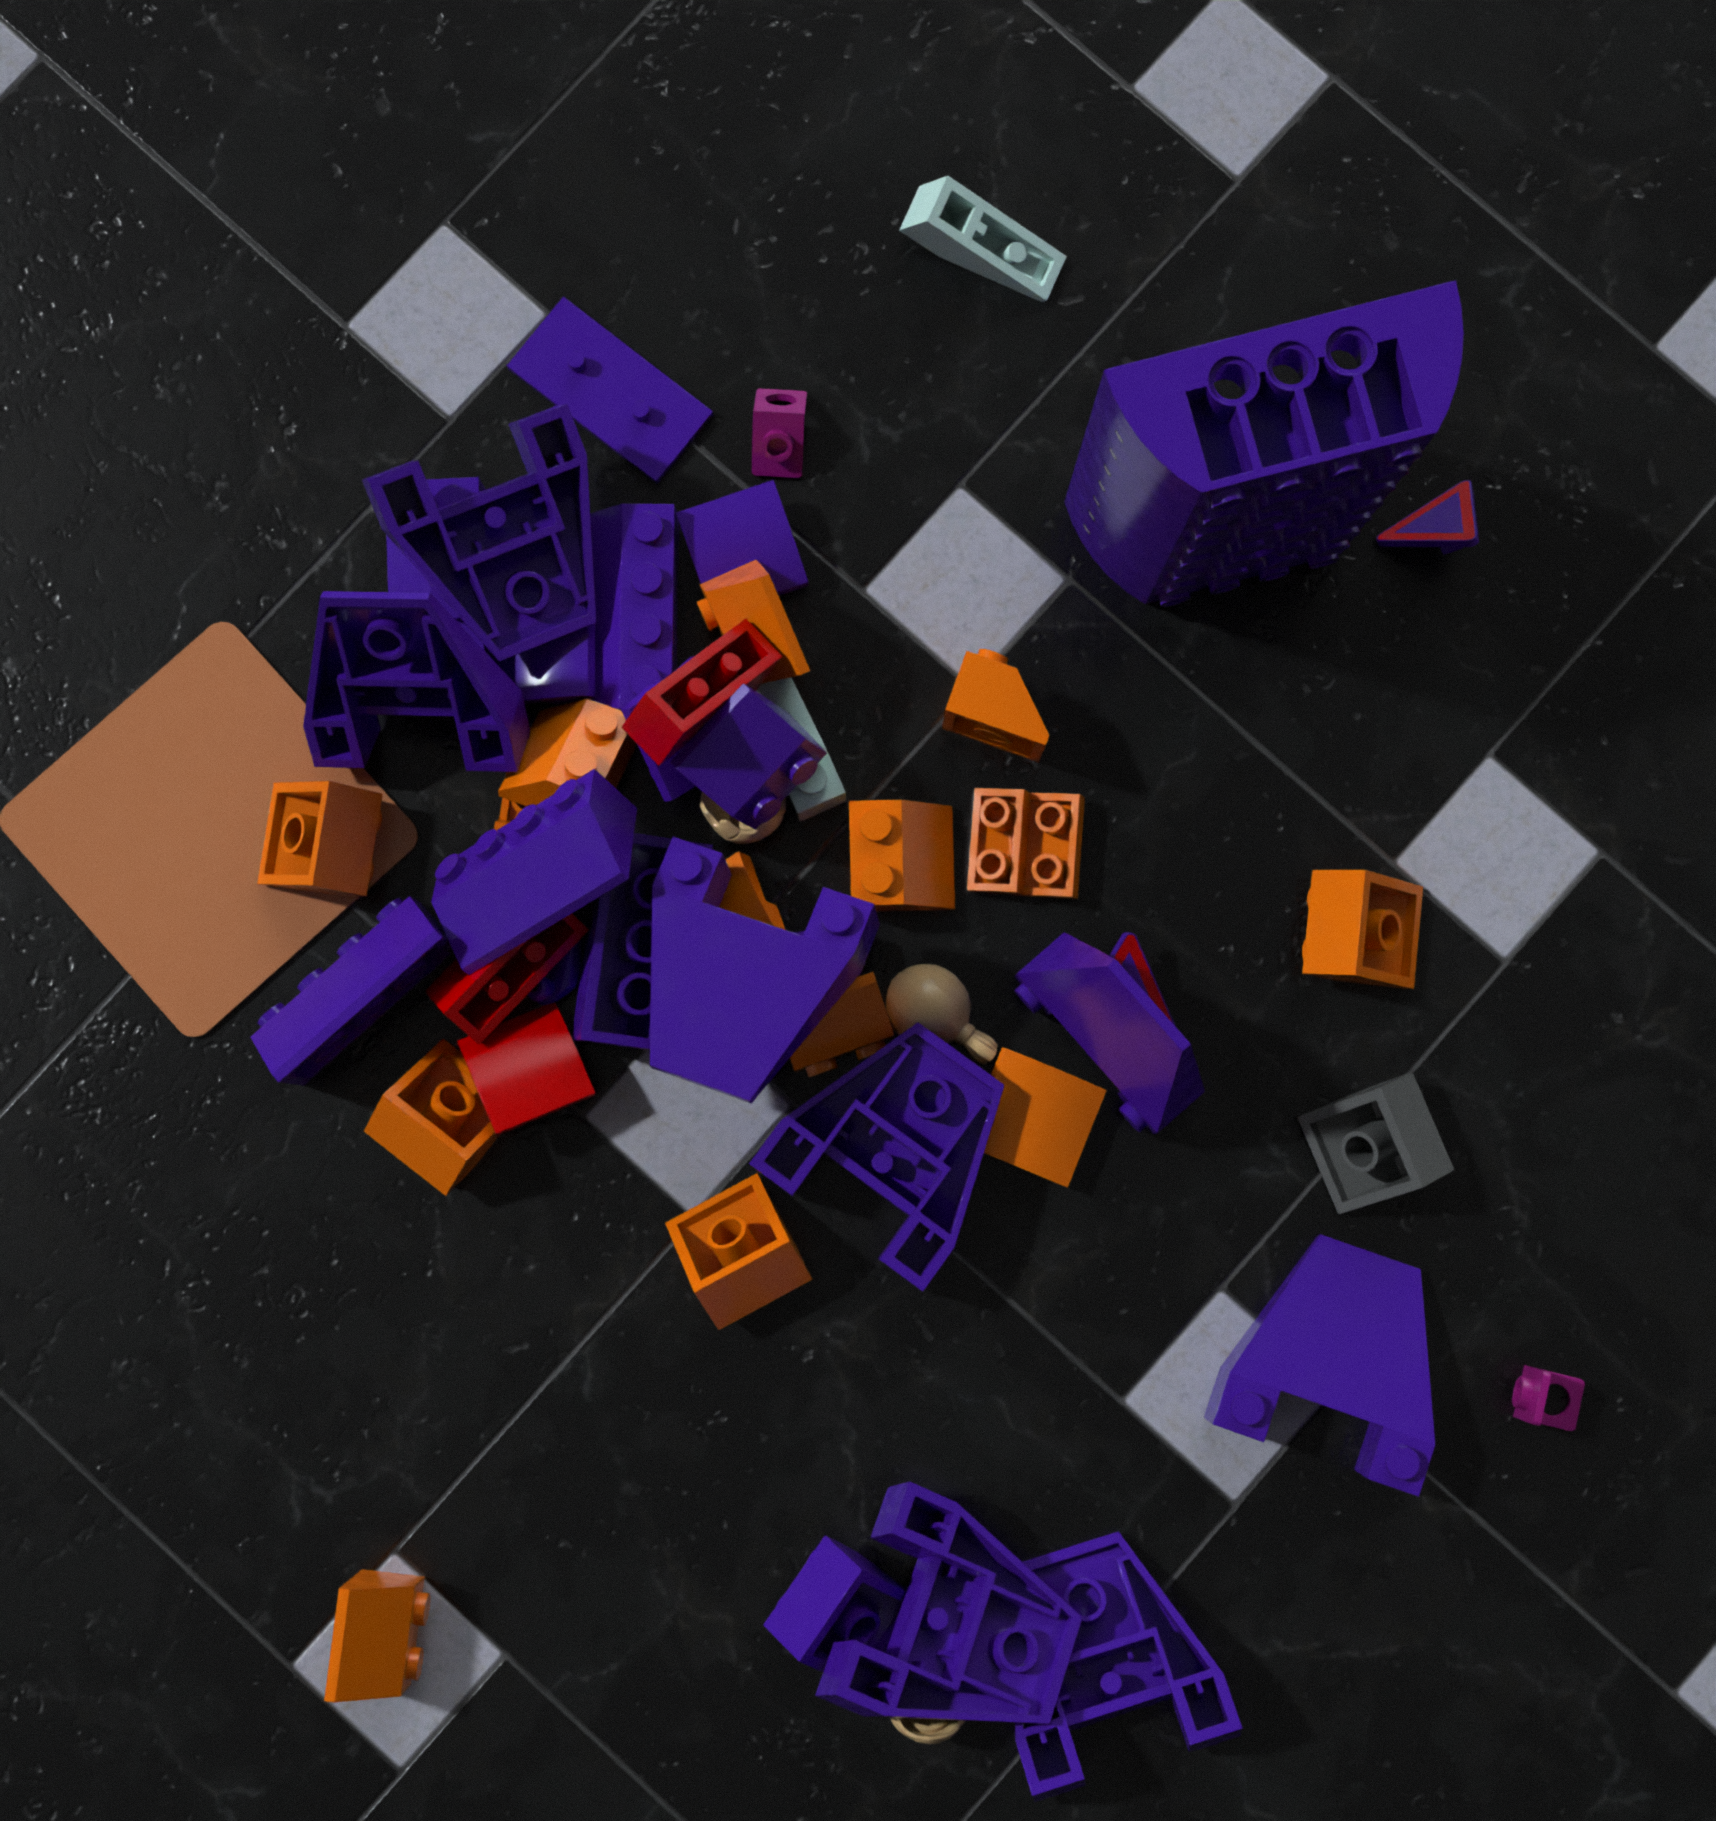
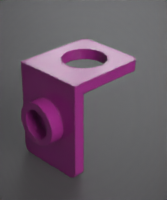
[752,388,807,478]
[1512,1365,1585,1431]

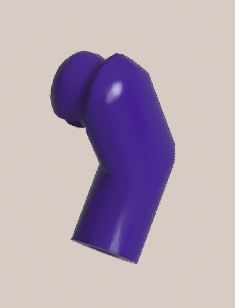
[527,938,584,1006]

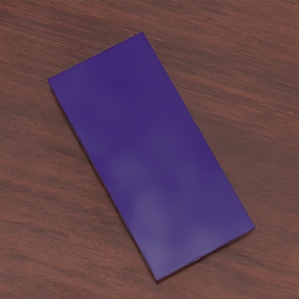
[506,296,714,484]

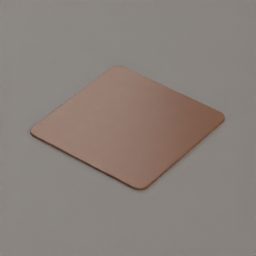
[0,622,418,1037]

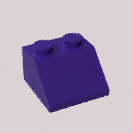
[670,683,827,830]
[763,1535,907,1672]

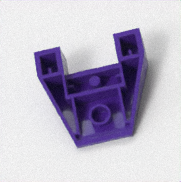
[362,404,596,661]
[303,591,530,772]
[650,837,880,1103]
[1014,932,1205,1134]
[749,1022,1004,1291]
[1204,1234,1435,1497]
[815,1481,1082,1724]
[1015,1531,1243,1802]

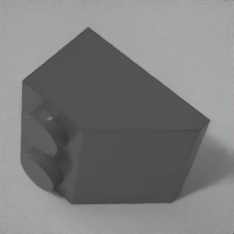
[1297,1072,1454,1215]

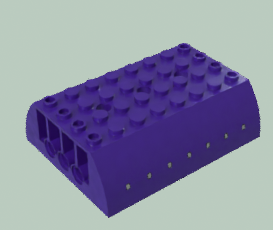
[1064,280,1464,607]

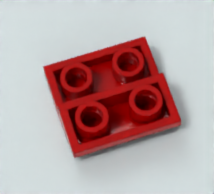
[457,1003,595,1136]

